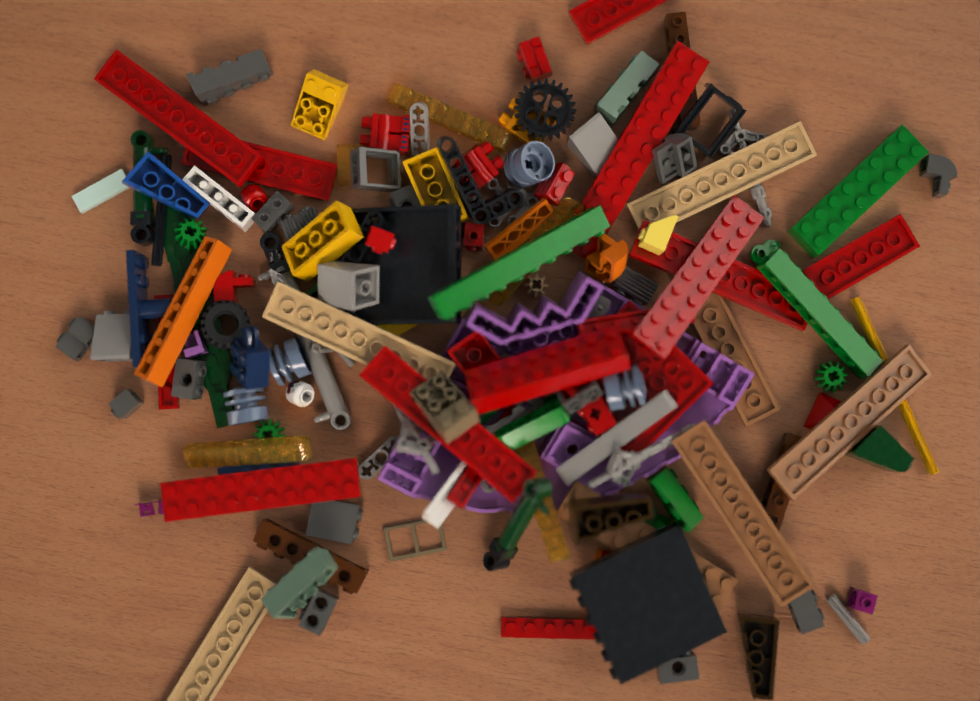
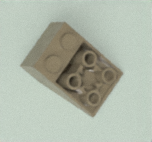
[410,371,480,444]

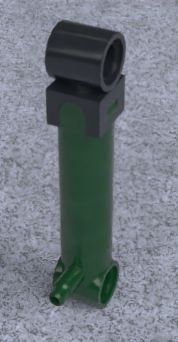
[130,130,168,247]
[483,478,552,571]

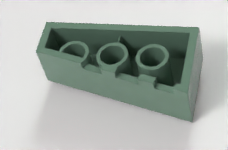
[594,51,660,128]

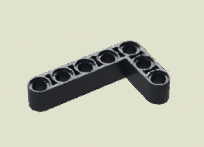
[436,136,524,225]

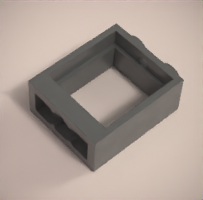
[350,147,402,193]
[555,379,604,415]

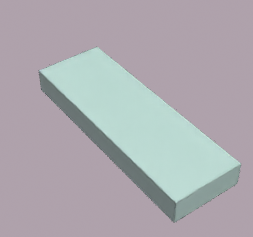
[72,169,130,214]

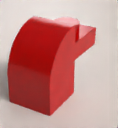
[214,270,256,303]

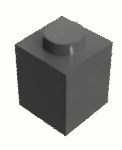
[109,389,144,419]

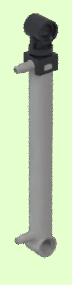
[258,232,352,430]

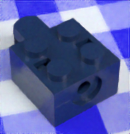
[231,325,270,390]

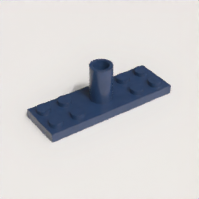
[126,250,173,368]

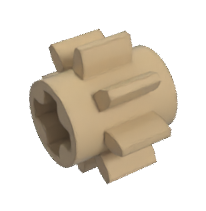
[524,273,548,298]

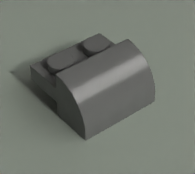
[652,133,697,184]

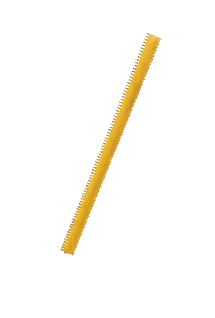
[850,296,939,475]

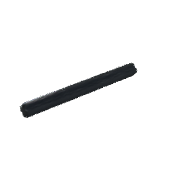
[151,154,172,266]

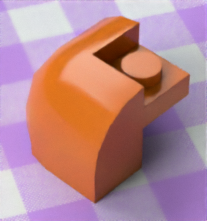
[584,233,629,284]

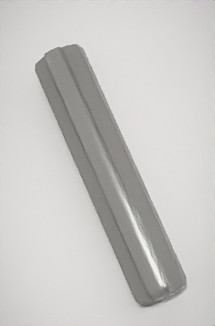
[826,594,870,645]

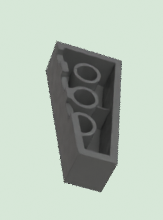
[186,49,273,105]

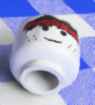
[286,380,315,407]

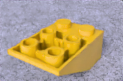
[290,69,349,140]

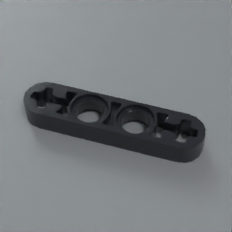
[340,211,385,263]

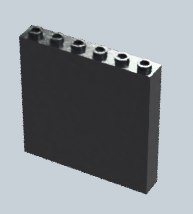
[343,204,462,325]
[569,522,727,685]

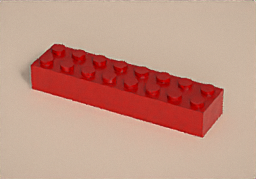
[464,325,631,414]

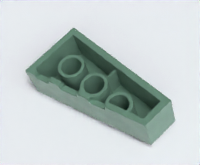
[261,548,339,619]

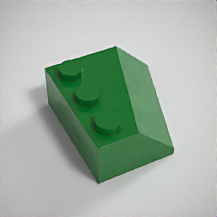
[646,467,704,533]

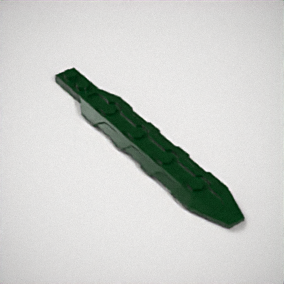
[164,207,234,428]

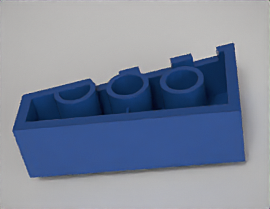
[122,152,210,219]

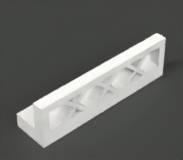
[422,462,467,529]

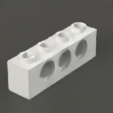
[182,165,255,233]

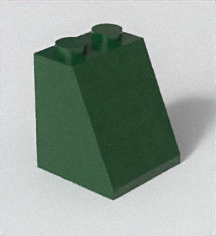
[844,425,914,473]

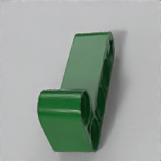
[494,392,571,451]

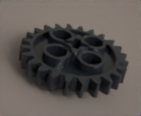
[514,78,576,142]

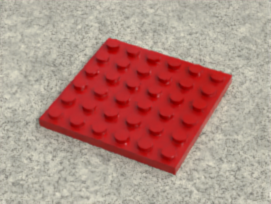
[562,300,714,461]

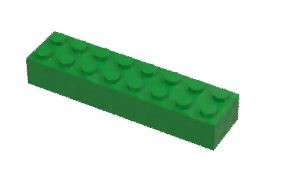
[786,124,929,259]

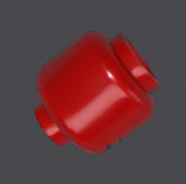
[240,184,268,213]

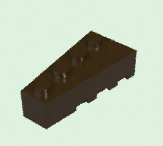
[568,491,653,545]
[738,613,780,701]

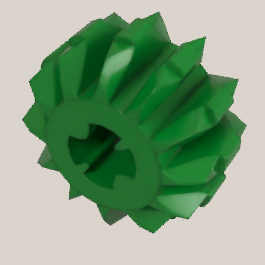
[174,217,207,250]
[814,360,848,393]
[253,419,286,452]

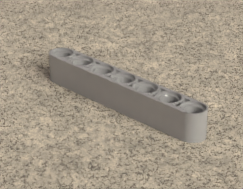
[556,390,678,486]

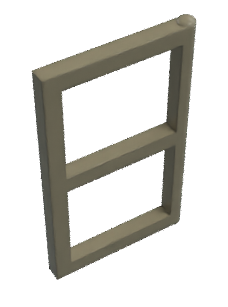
[383,519,447,562]

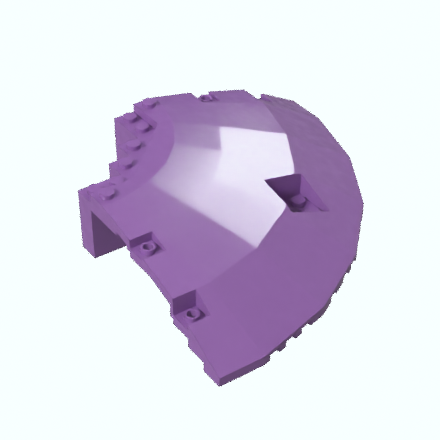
[378,271,755,513]

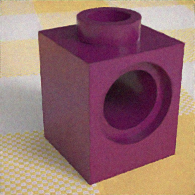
[847,587,878,615]

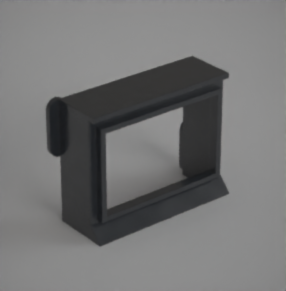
[670,83,747,158]

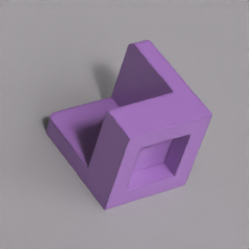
[183,330,209,359]

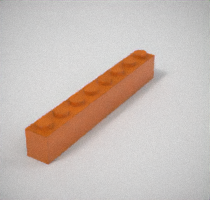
[134,236,232,387]

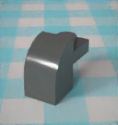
[920,154,957,199]

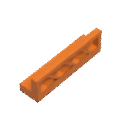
[484,198,557,260]

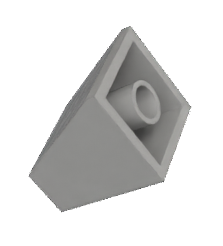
[567,113,618,179]
[318,261,379,311]
[90,310,132,362]

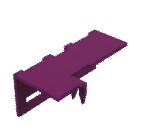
[134,500,163,517]

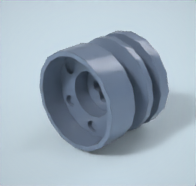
[504,141,555,188]
[268,337,312,386]
[604,364,646,411]
[223,386,269,426]

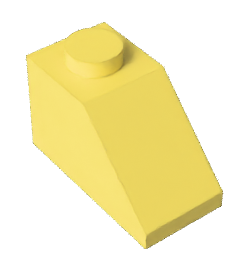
[638,215,678,255]

